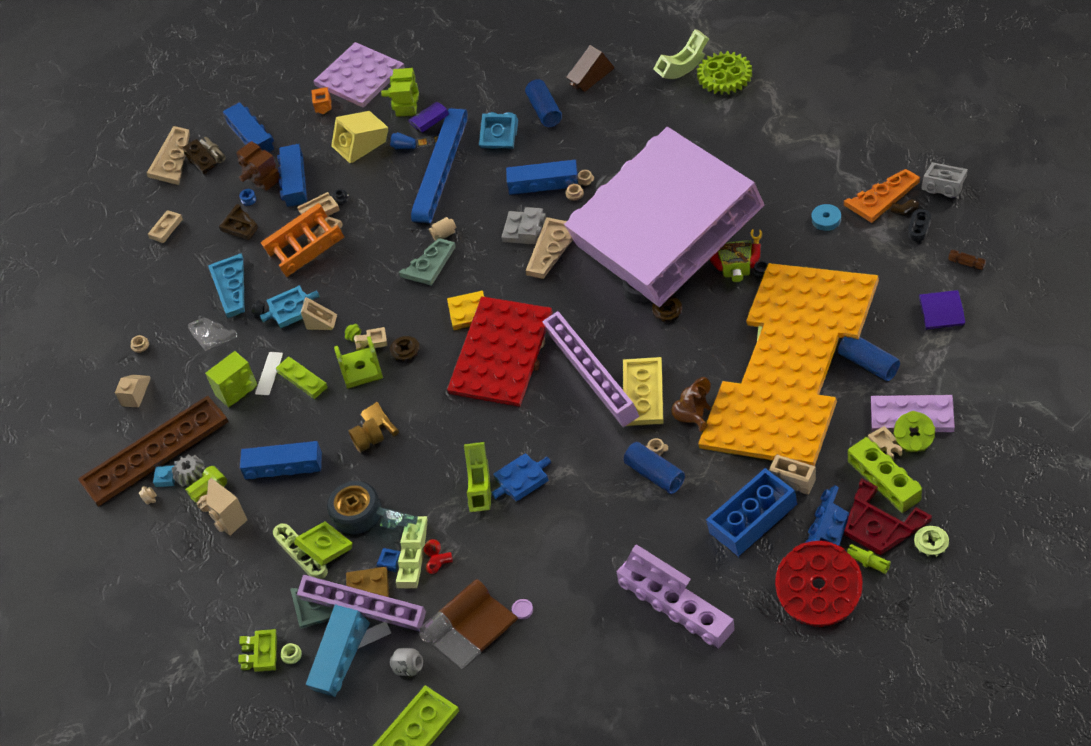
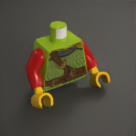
[710,229,762,282]

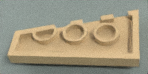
[147,126,190,185]

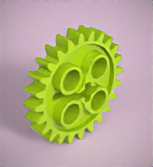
[697,51,752,95]

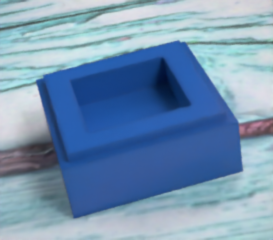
[377,548,401,572]

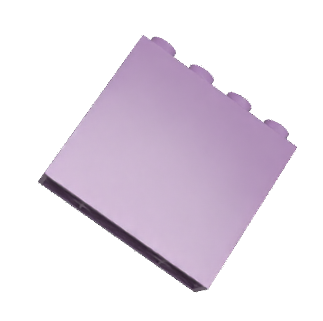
[564,127,765,307]

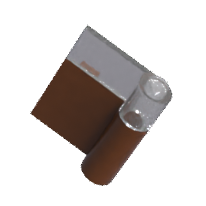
[419,579,518,669]

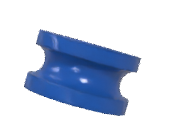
[239,189,256,206]

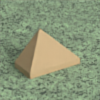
[301,297,337,330]

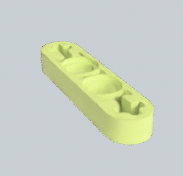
[273,524,328,579]

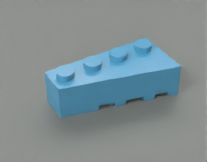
[306,605,370,697]

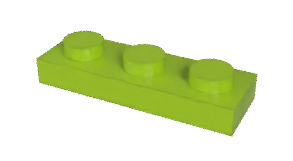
[276,357,328,399]

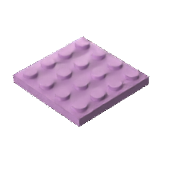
[314,42,405,108]

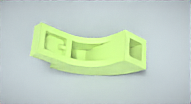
[653,29,709,79]

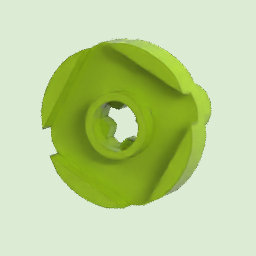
[894,411,935,452]

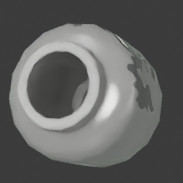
[390,648,423,676]

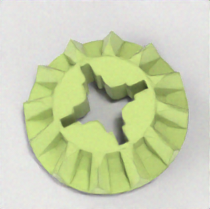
[914,526,949,557]

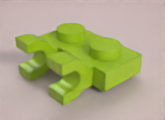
[238,629,277,672]

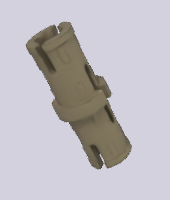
[200,137,226,163]

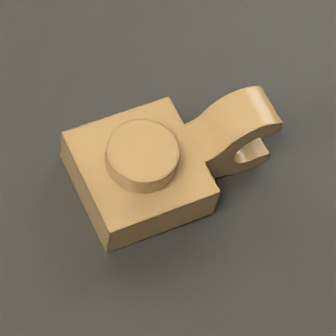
[354,327,388,350]

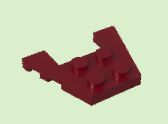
[844,479,932,555]

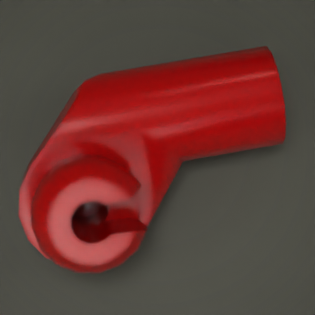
[426,552,453,574]

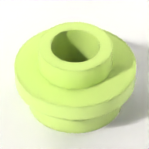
[281,643,302,664]

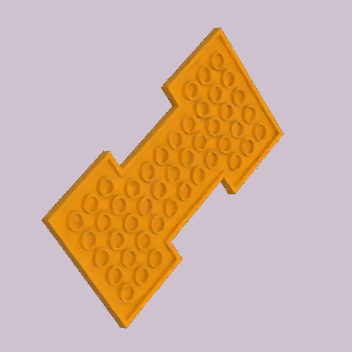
[698,263,879,466]

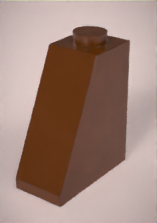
[566,45,615,92]

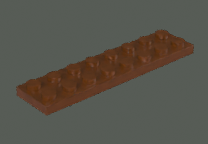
[78,396,229,507]

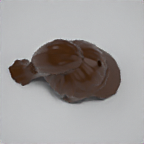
[671,377,711,432]

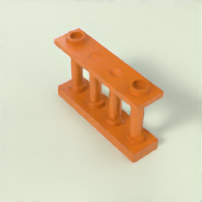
[261,203,344,277]

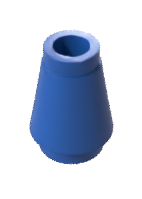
[390,132,416,149]

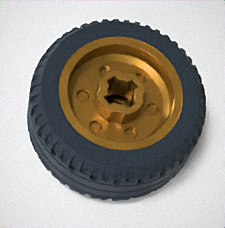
[327,481,382,535]

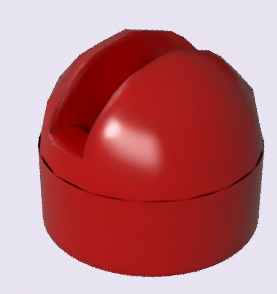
[423,539,441,557]

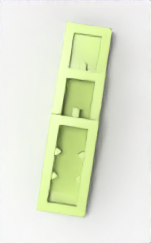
[396,516,427,588]

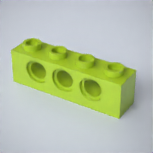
[847,437,922,514]

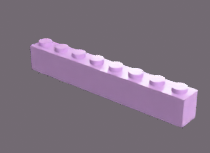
[542,311,640,427]

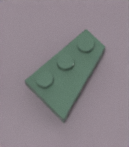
[399,238,456,286]
[290,588,333,629]

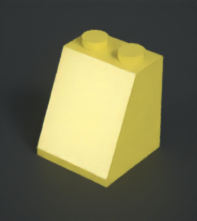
[331,111,388,163]

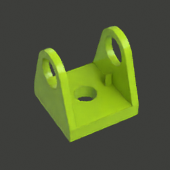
[334,336,383,389]

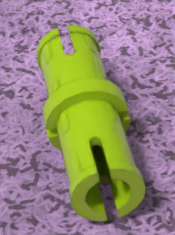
[847,544,891,574]

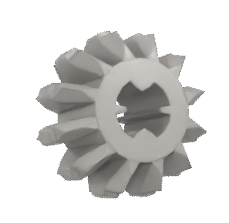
[172,454,205,487]

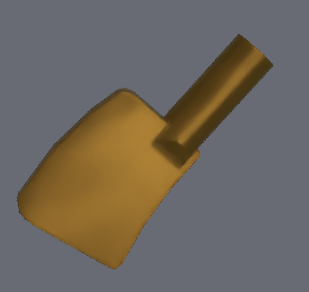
[361,402,399,436]

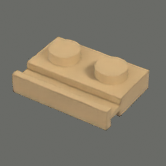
[297,192,340,216]

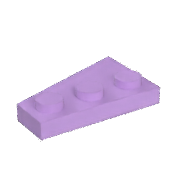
[624,545,690,593]

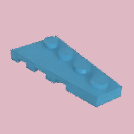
[208,253,245,318]

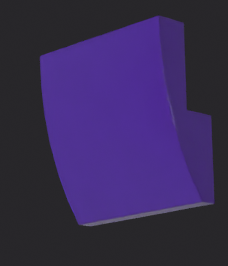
[408,102,449,132]
[919,290,965,330]

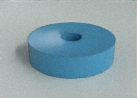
[812,204,841,231]

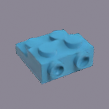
[479,112,518,149]

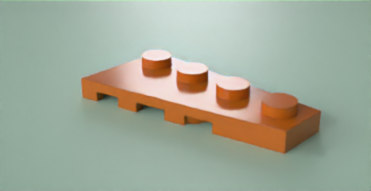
[844,169,920,223]

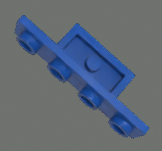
[805,485,850,546]

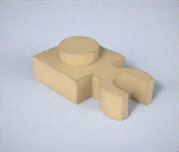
[868,426,902,460]

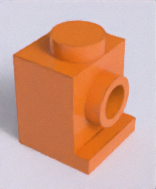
[311,87,332,114]

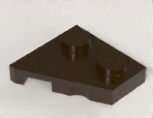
[219,204,258,240]

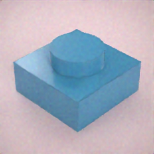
[153,466,175,487]

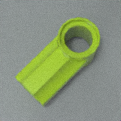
[185,466,227,502]

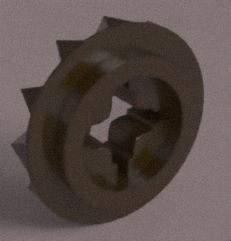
[652,297,682,322]
[390,336,420,362]

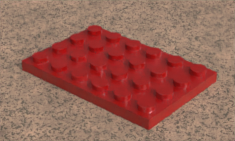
[447,296,553,407]

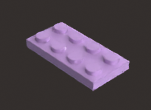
[871,395,955,433]

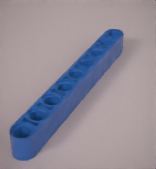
[411,108,468,224]

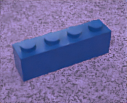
[223,102,274,152]
[277,144,307,207]
[506,160,579,195]
[240,441,322,479]

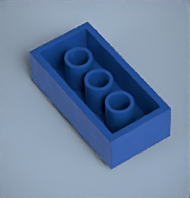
[706,468,797,556]

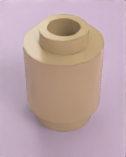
[429,217,457,241]

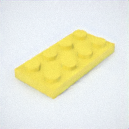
[623,357,664,426]

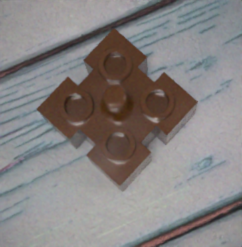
[236,141,281,191]

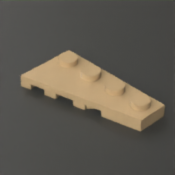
[526,217,573,279]

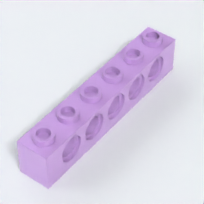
[617,562,734,648]
[297,575,426,632]

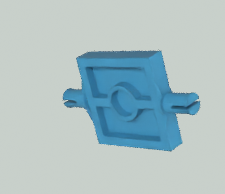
[260,286,320,329]

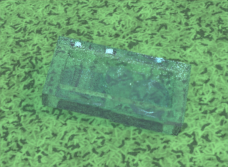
[377,507,418,529]

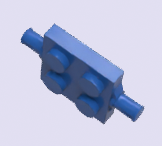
[491,453,551,502]

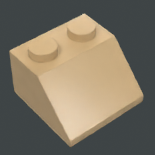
[206,478,247,535]

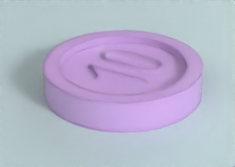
[512,599,533,619]

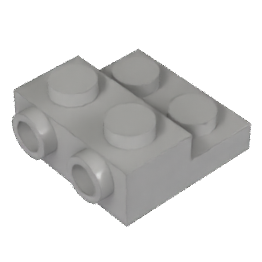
[922,162,968,197]
[501,207,546,244]

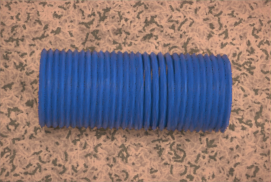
[525,79,562,127]
[838,336,900,381]
[623,442,685,494]

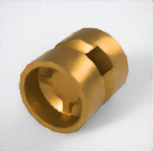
[348,418,384,453]

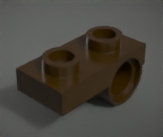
[183,139,217,174]

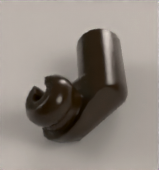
[891,200,919,216]

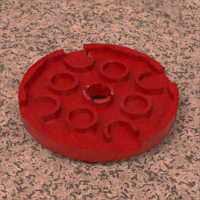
[775,541,863,627]

